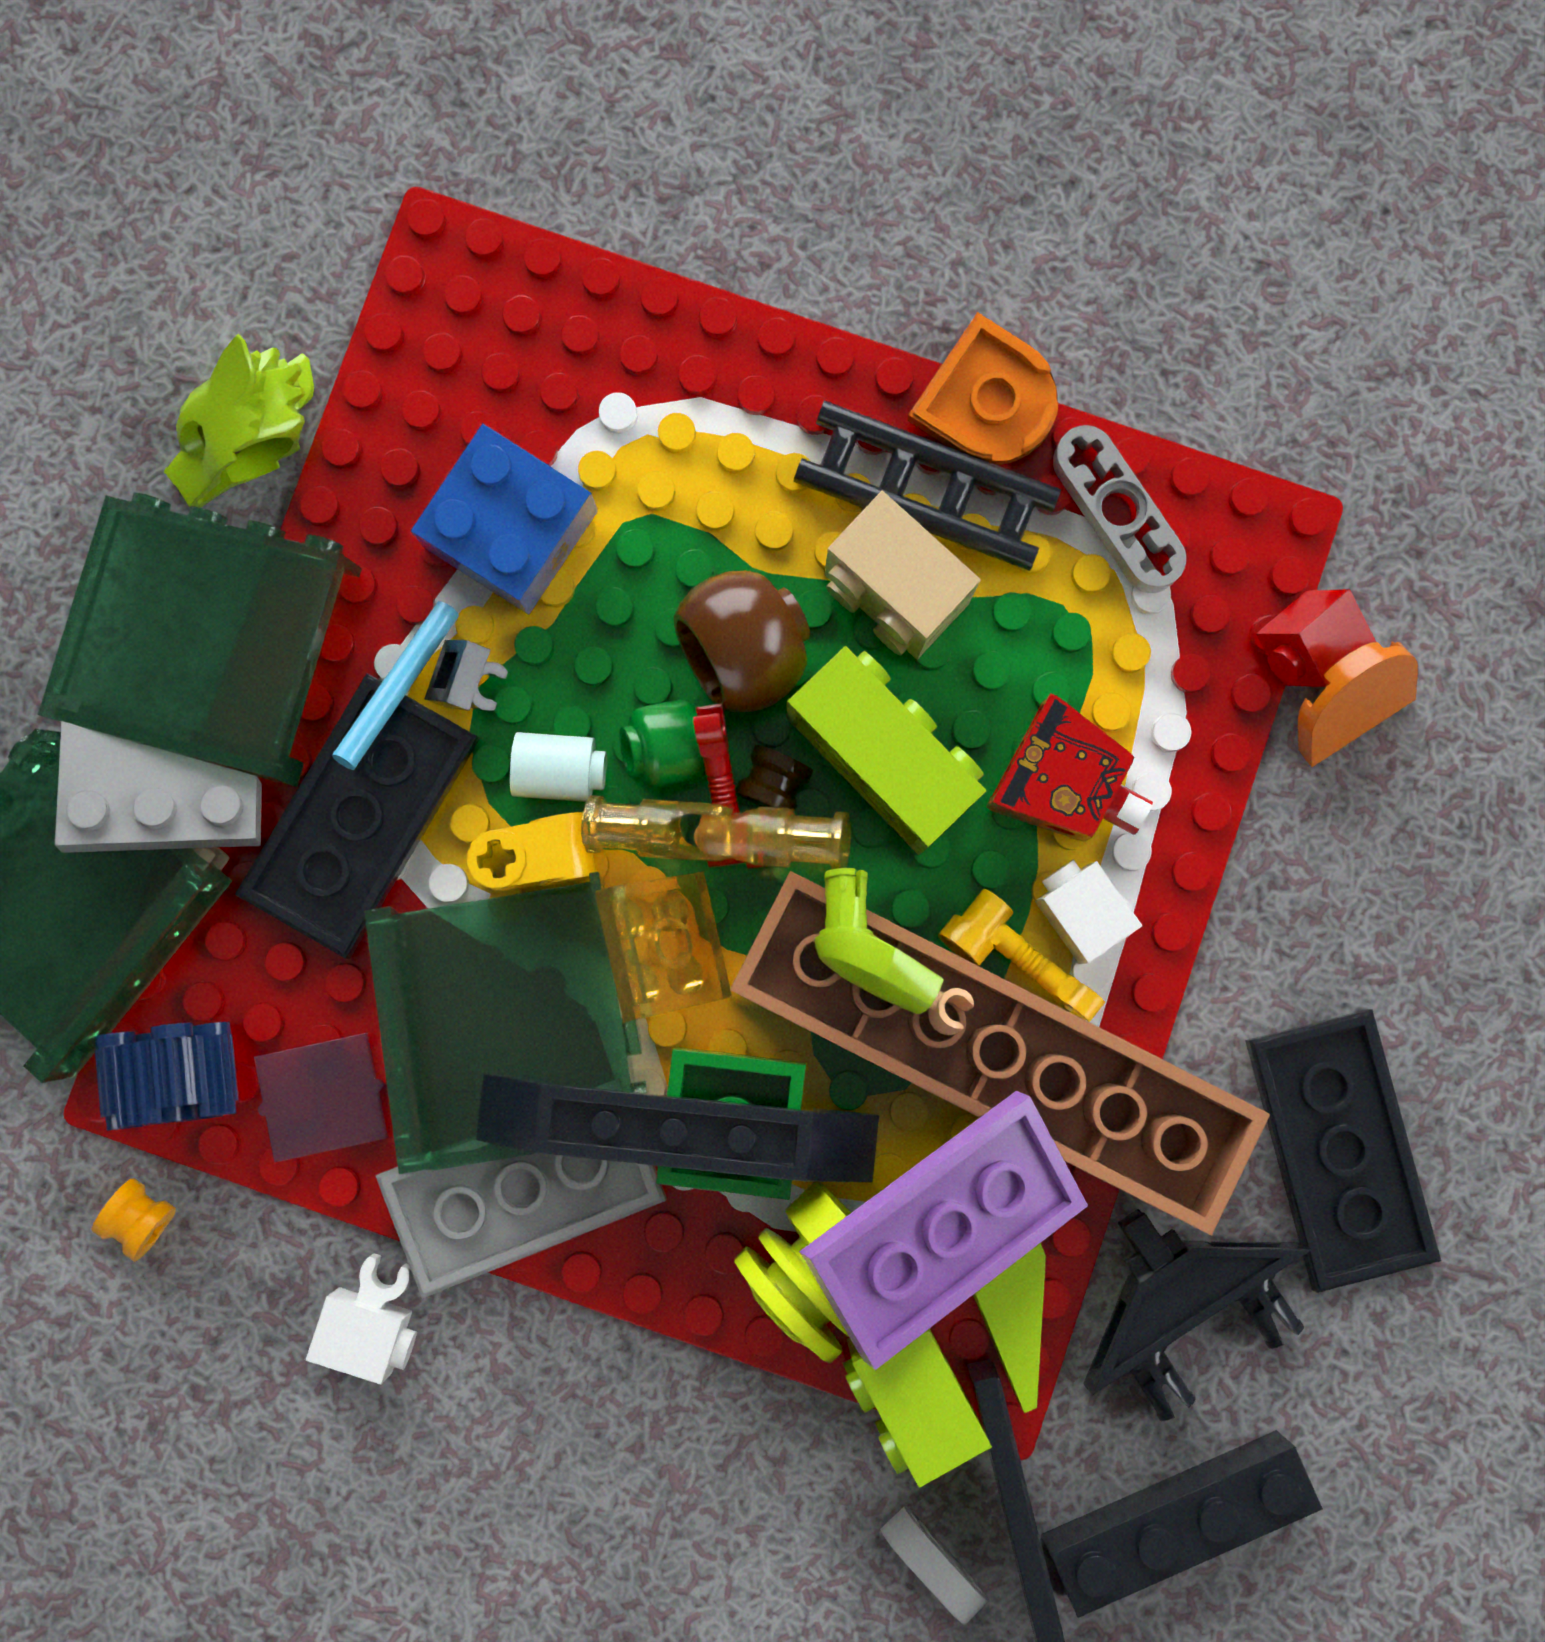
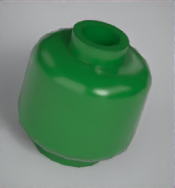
[619,699,706,789]

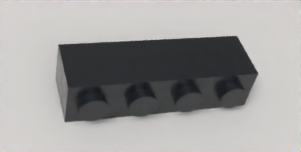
[1041,1430,1323,1618]

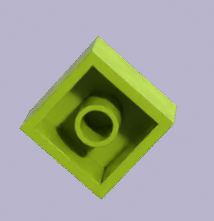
[843,1328,992,1488]

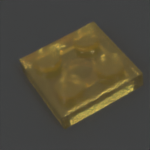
[594,871,732,1022]

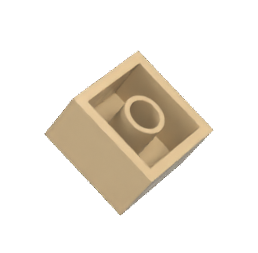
[824,490,981,660]

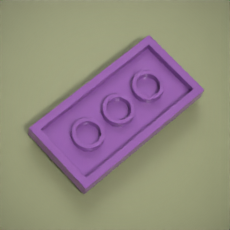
[799,1091,1088,1370]

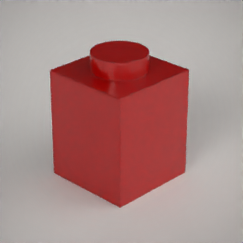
[1256,589,1376,687]

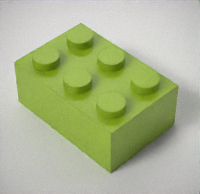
[786,646,987,855]

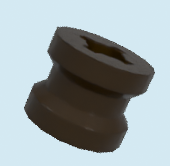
[736,745,813,818]

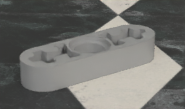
[1053,425,1186,593]

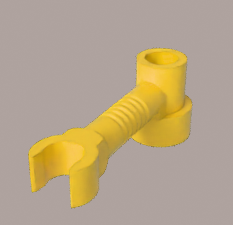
[938,889,1105,1022]

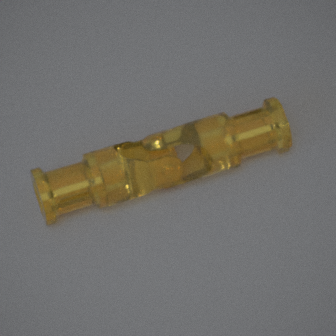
[581,795,851,869]

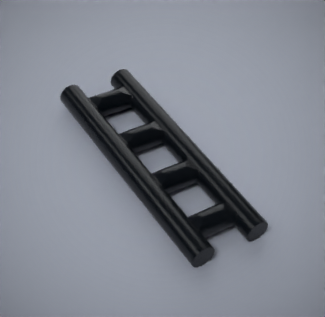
[793,400,1061,571]

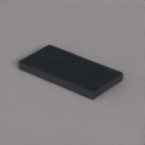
[235,673,480,959]
[1245,1009,1441,1293]

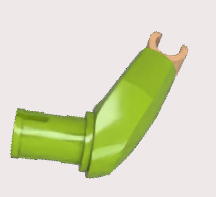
[814,868,974,1035]

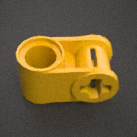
[467,812,597,891]

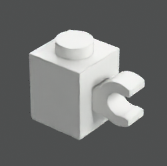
[306,1253,417,1385]

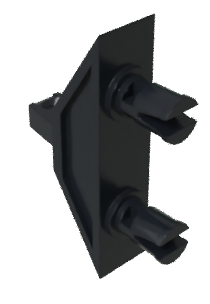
[1083,1209,1312,1421]

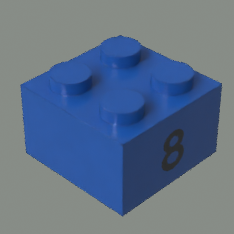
[411,423,598,615]

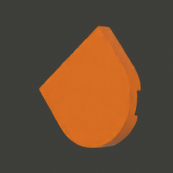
[907,312,1058,465]
[1298,642,1418,767]

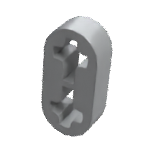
[880,1506,989,1625]

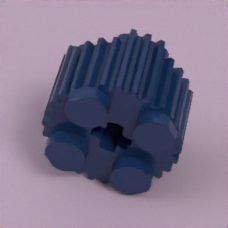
[95,1022,239,1131]

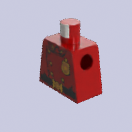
[986,693,1153,841]

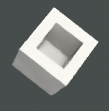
[1035,860,1143,964]

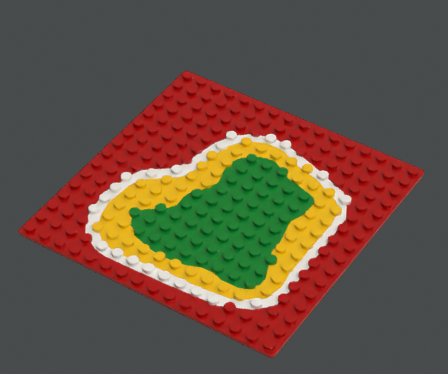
[63,186,1343,1460]

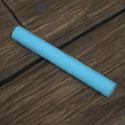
[332,601,459,770]

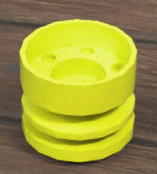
[734,1182,852,1363]

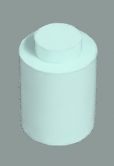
[510,732,607,802]

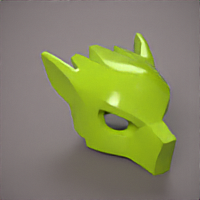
[164,334,314,509]

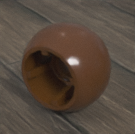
[673,570,810,713]

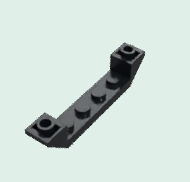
[476,1073,879,1182]

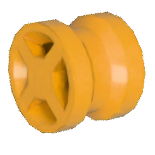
[91,1178,176,1262]

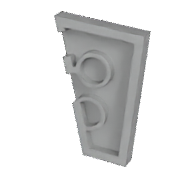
[55,721,262,853]

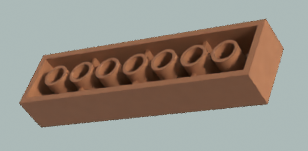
[730,871,1270,1236]

